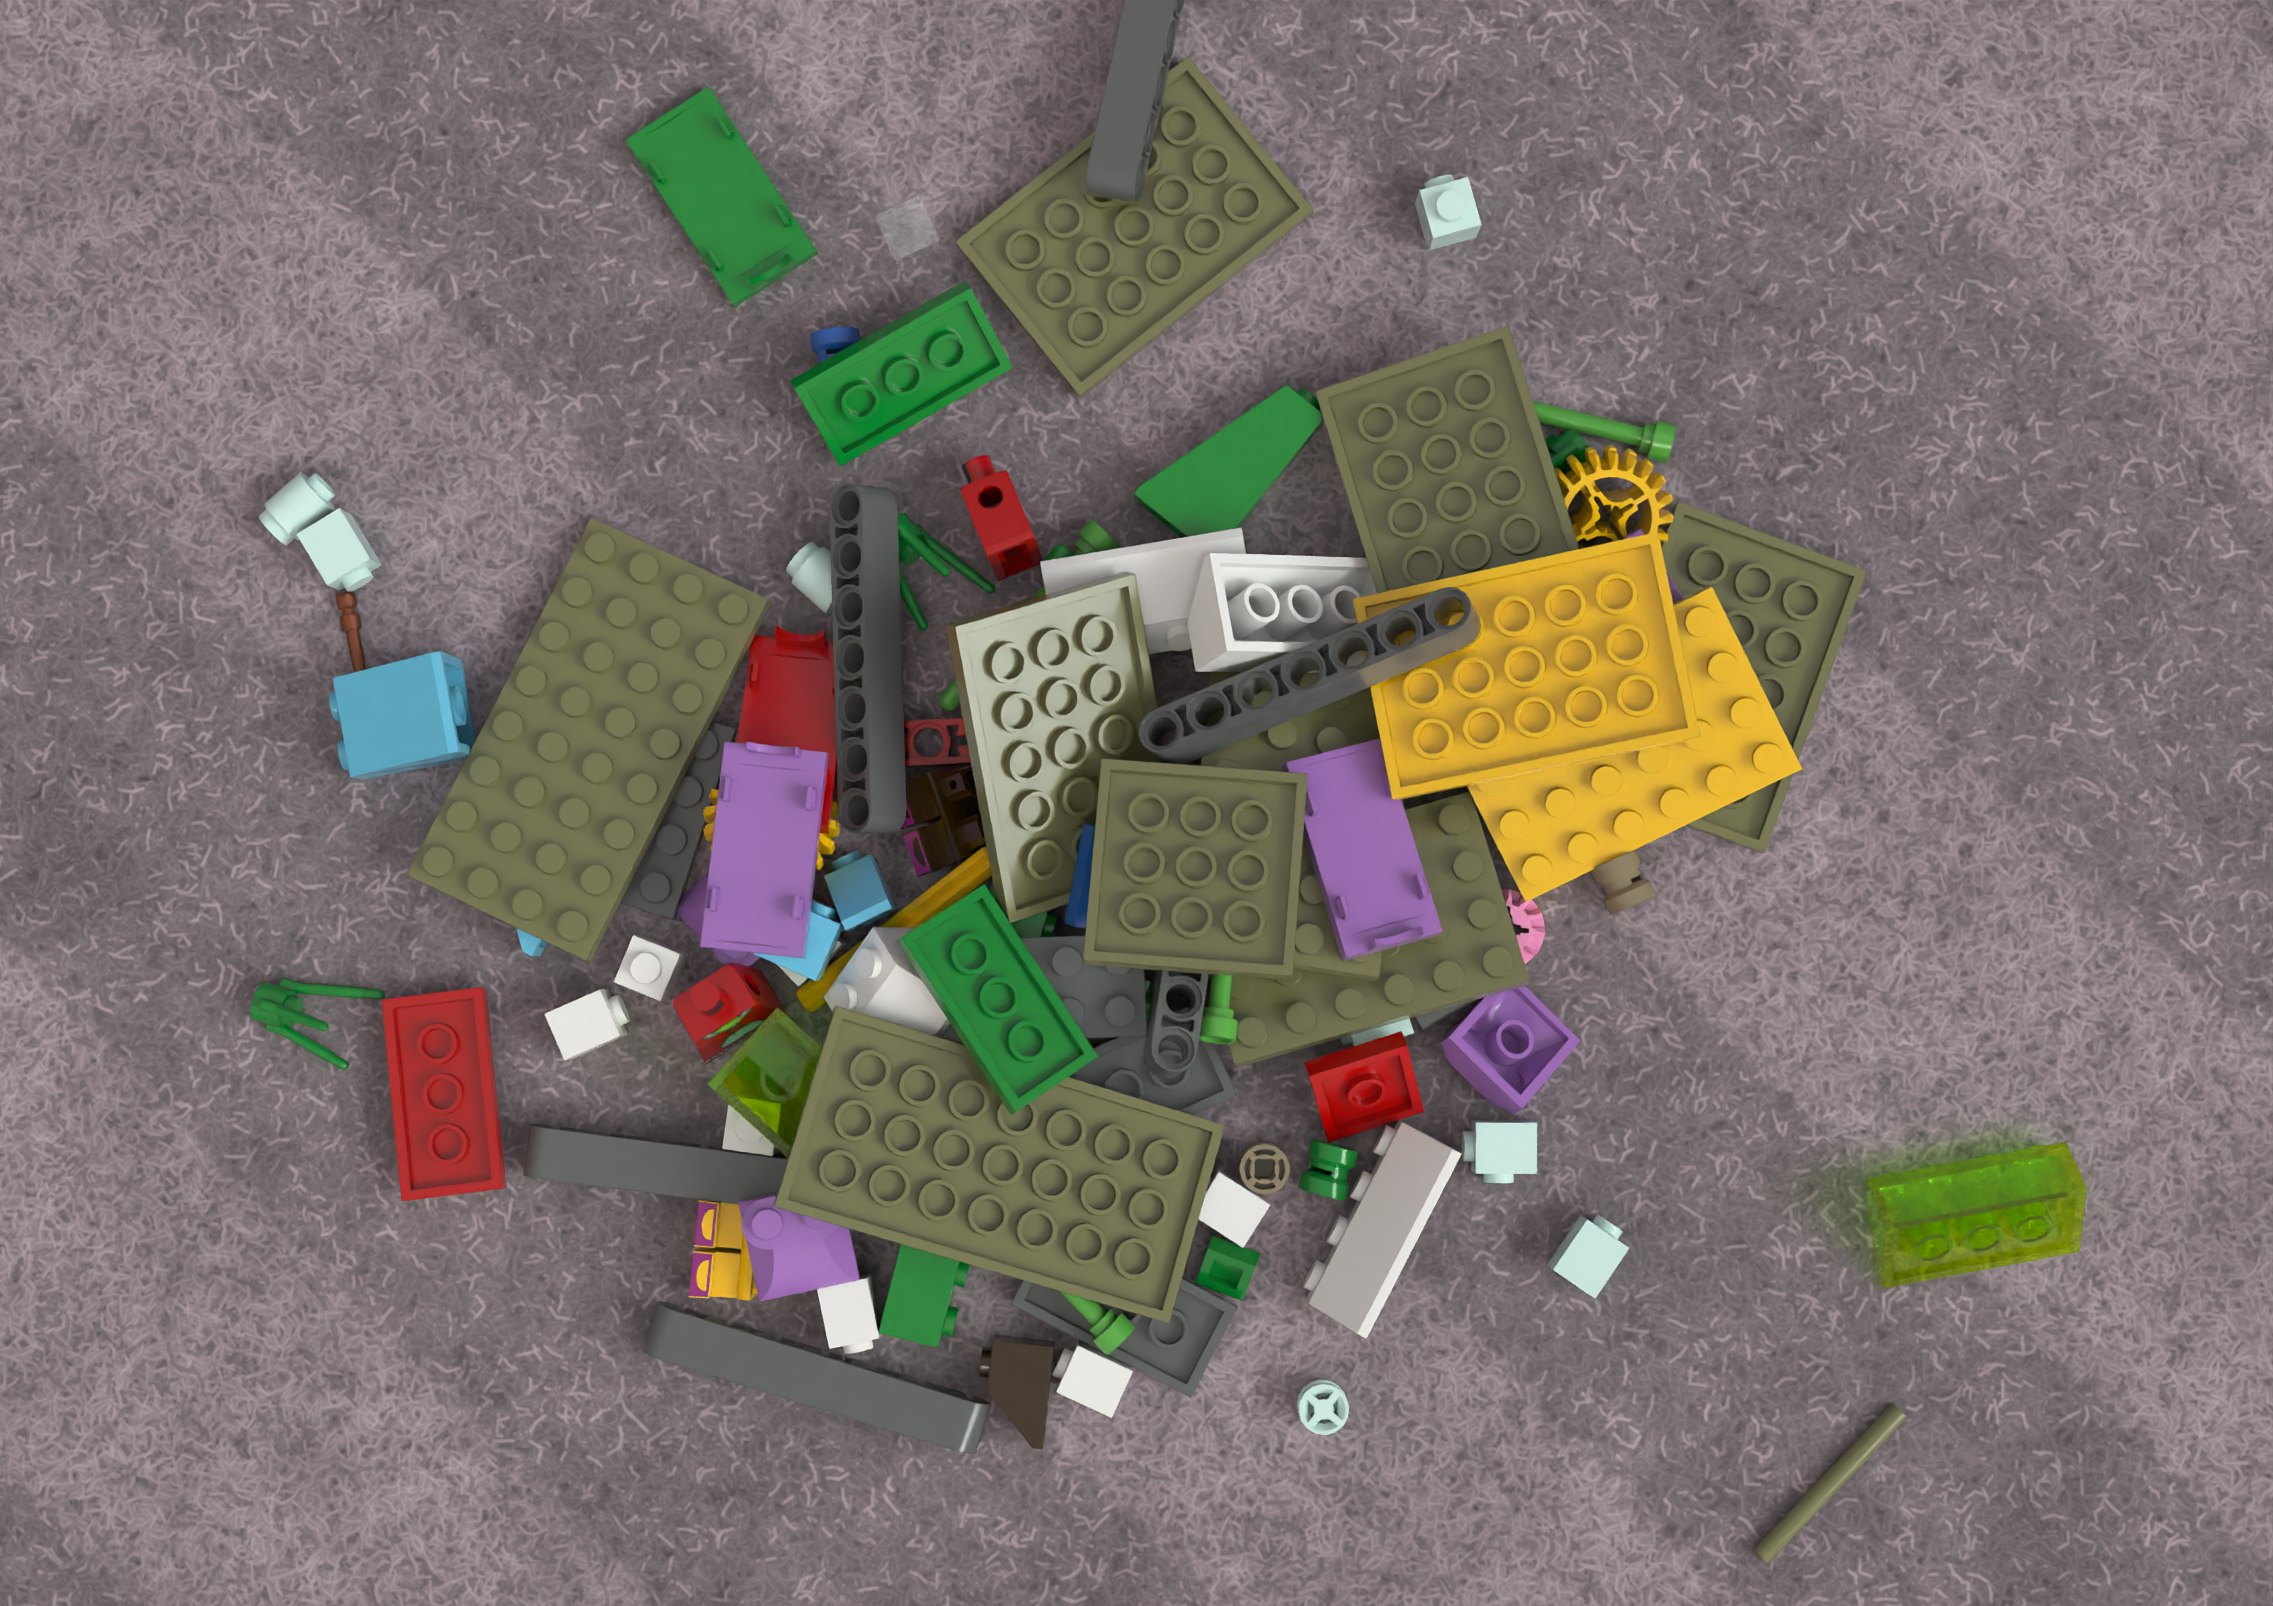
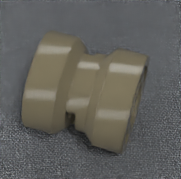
[1590,849,1656,915]
[1238,1141,1290,1195]

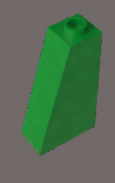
[1134,385,1324,538]

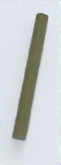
[1753,1403,1907,1564]

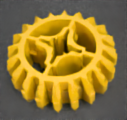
[1554,445,1673,549]

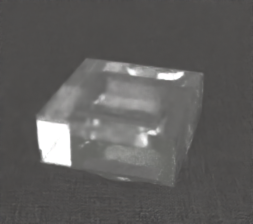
[874,195,942,265]

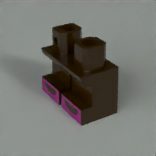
[901,763,986,877]

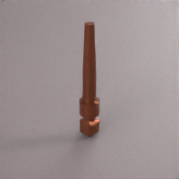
[335,591,366,672]

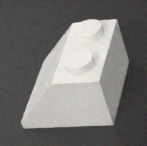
[824,927,950,1037]

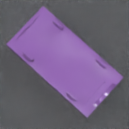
[1282,738,1443,961]
[700,741,829,959]

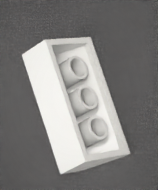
[1040,528,1246,654]
[1187,553,1377,673]
[1303,1120,1461,1338]

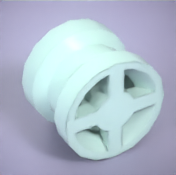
[1297,1379,1349,1435]

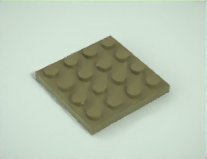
[1083,759,1308,980]

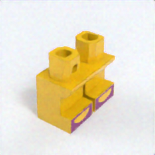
[689,1200,758,1301]

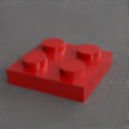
[1304,1031,1424,1143]

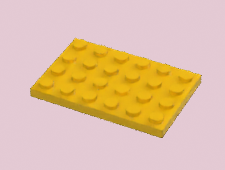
[1353,532,1701,800]
[1467,585,1802,902]

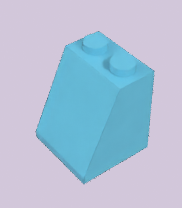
[329,651,476,780]

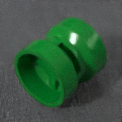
[1298,1138,1359,1201]

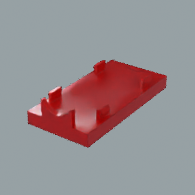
[737,625,837,834]
[382,987,507,1201]

